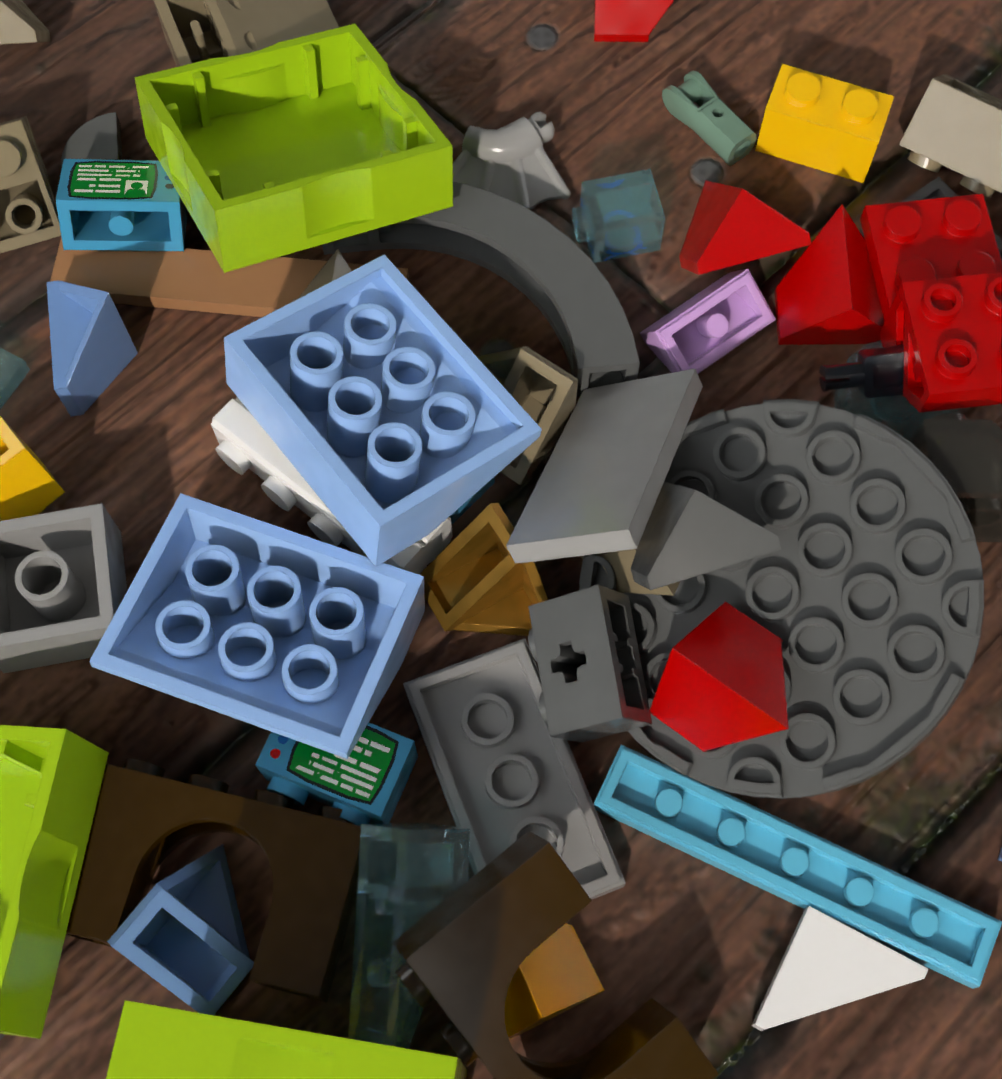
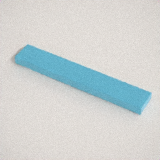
[593,744,1002,989]

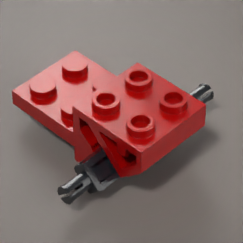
[819,194,1002,413]

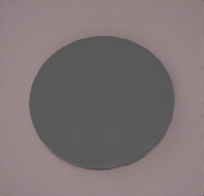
[579,399,984,799]

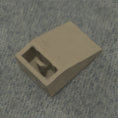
[153,0,339,67]

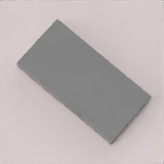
[506,369,703,563]
[403,638,626,900]

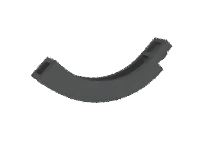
[322,182,639,397]

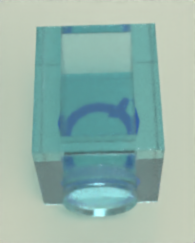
[572,169,665,263]

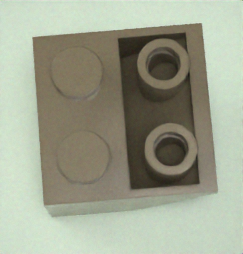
[0,116,61,254]

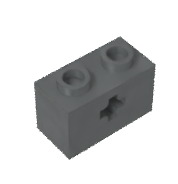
[528,584,652,742]

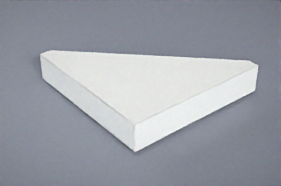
[751,906,928,1031]

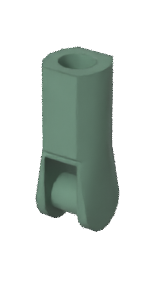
[662,70,757,166]

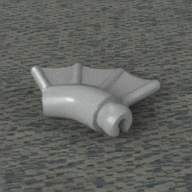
[453,112,571,211]

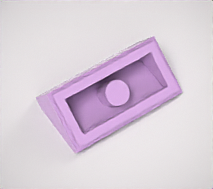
[640,268,776,374]

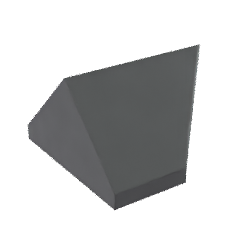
[631,482,782,590]

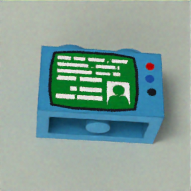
[56,159,188,251]
[255,723,418,829]

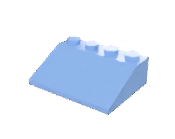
[224,254,542,567]
[89,493,425,759]

